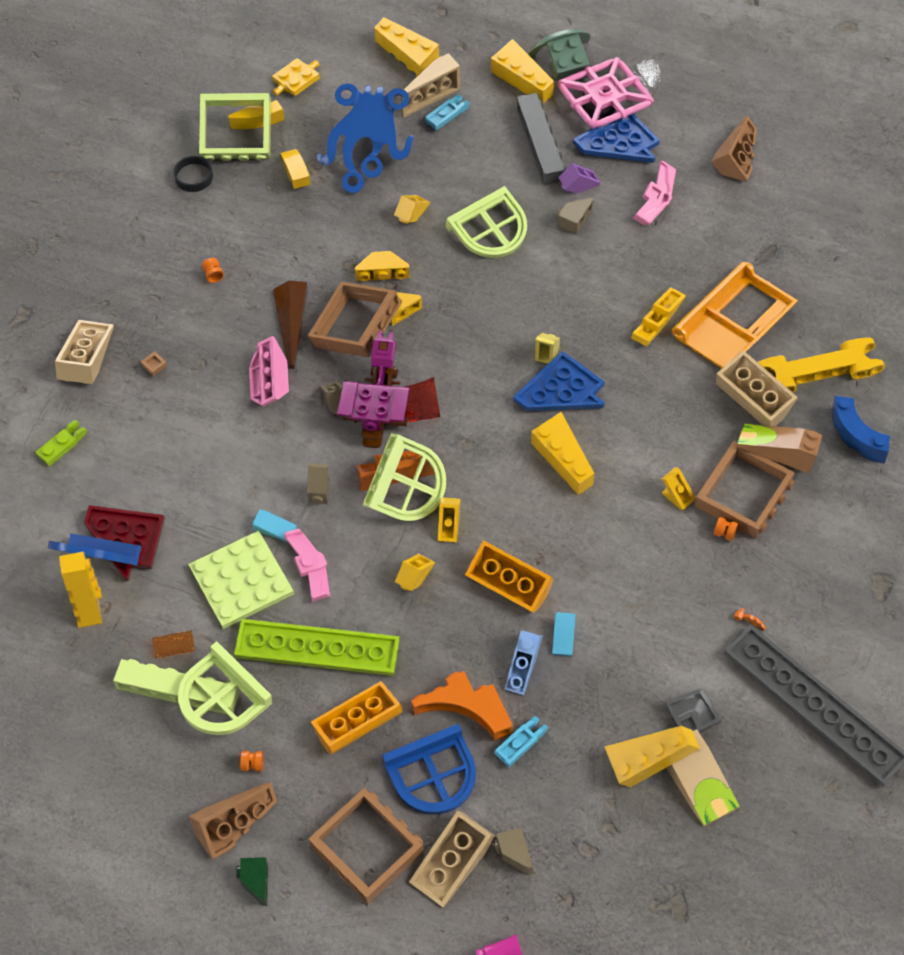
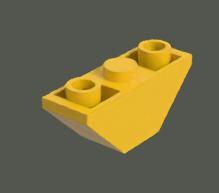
[355,251,410,281]

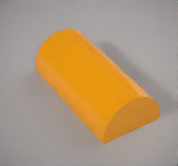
[465,540,553,612]
[311,681,403,755]

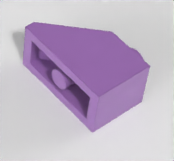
[558,163,601,194]

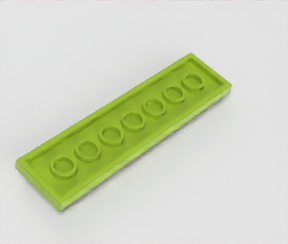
[234,619,400,676]

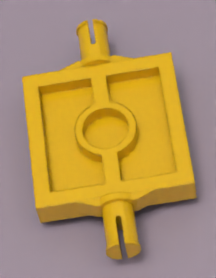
[272,58,320,96]

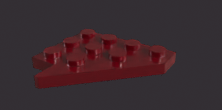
[84,505,165,581]

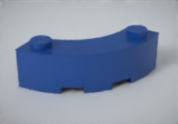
[832,396,890,464]

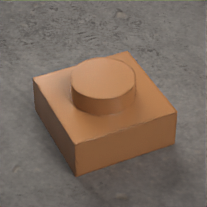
[141,351,167,377]

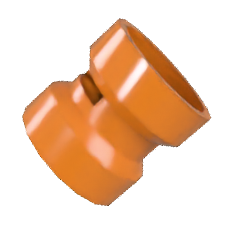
[201,258,224,283]
[713,517,739,541]
[240,750,264,772]

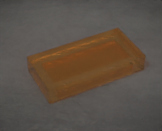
[152,630,195,658]

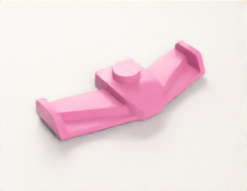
[633,161,676,225]
[284,529,330,602]

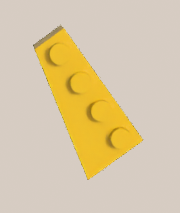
[374,17,439,76]
[491,39,554,104]
[531,412,594,495]
[59,552,102,628]
[605,726,700,787]

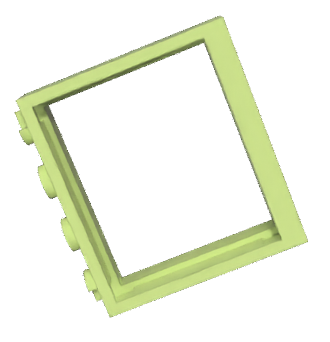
[199,93,271,161]

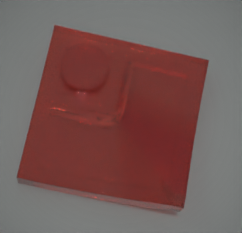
[404,377,440,422]

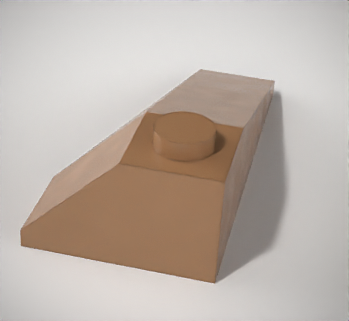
[712,116,757,182]
[189,782,277,859]

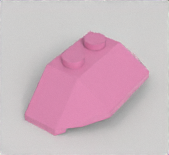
[249,336,289,406]

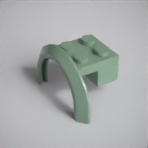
[528,29,590,81]

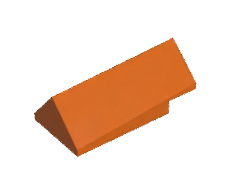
[356,448,434,491]

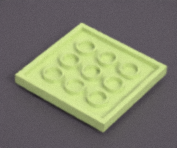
[188,530,294,629]

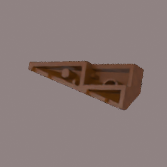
[273,280,308,369]

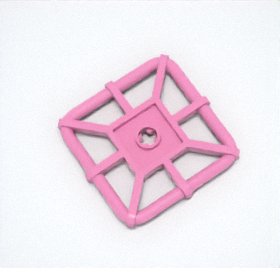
[557,57,654,129]

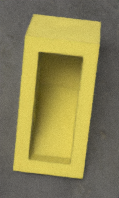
[535,333,560,364]

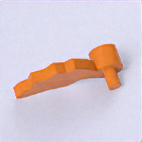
[733,608,766,630]

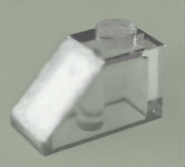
[634,58,661,98]

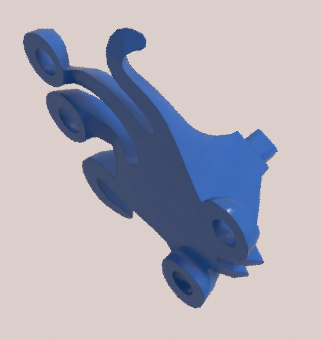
[317,83,413,193]

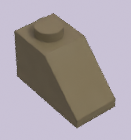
[557,198,593,234]
[320,381,343,415]
[307,463,331,505]
[493,827,533,875]

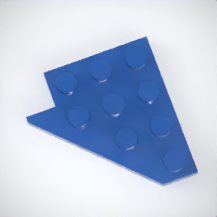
[573,114,660,163]
[513,351,605,411]

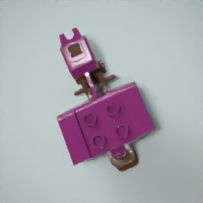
[337,331,410,448]

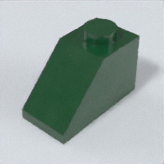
[236,857,268,906]

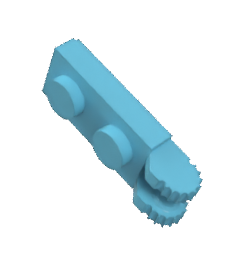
[425,95,470,131]
[494,716,548,767]

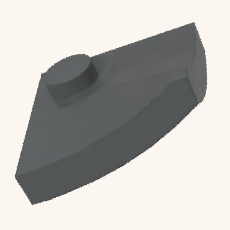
[665,689,721,733]

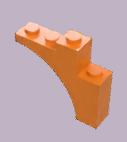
[411,671,513,741]

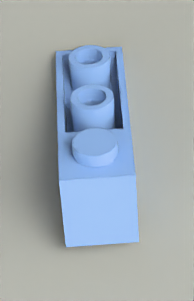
[505,630,543,695]

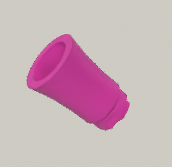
[475,934,522,955]

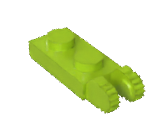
[35,420,87,466]

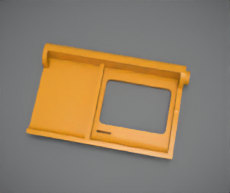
[672,262,798,369]

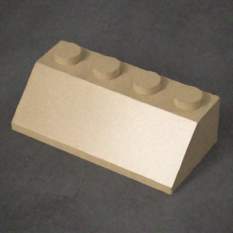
[716,350,798,426]

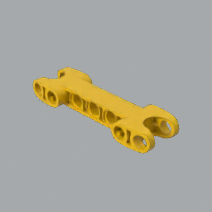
[757,338,885,393]

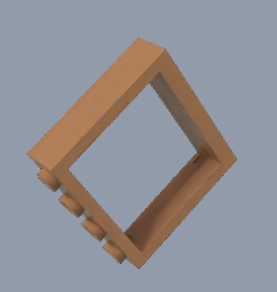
[308,282,402,358]
[694,441,795,539]
[308,788,423,904]

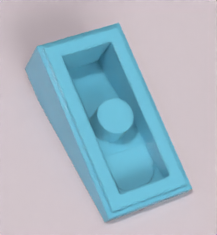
[253,509,297,542]
[552,612,576,656]

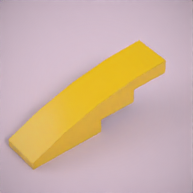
[631,287,686,347]

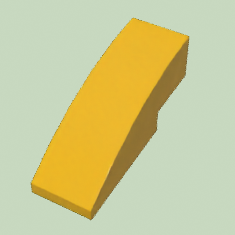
[228,100,284,129]
[280,149,311,189]

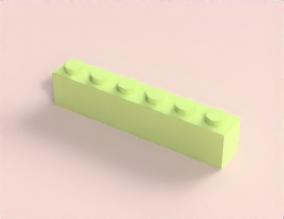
[113,659,240,715]

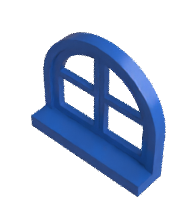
[48,533,141,565]
[382,723,476,815]

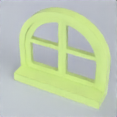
[445,186,527,258]
[363,433,446,521]
[178,641,272,735]

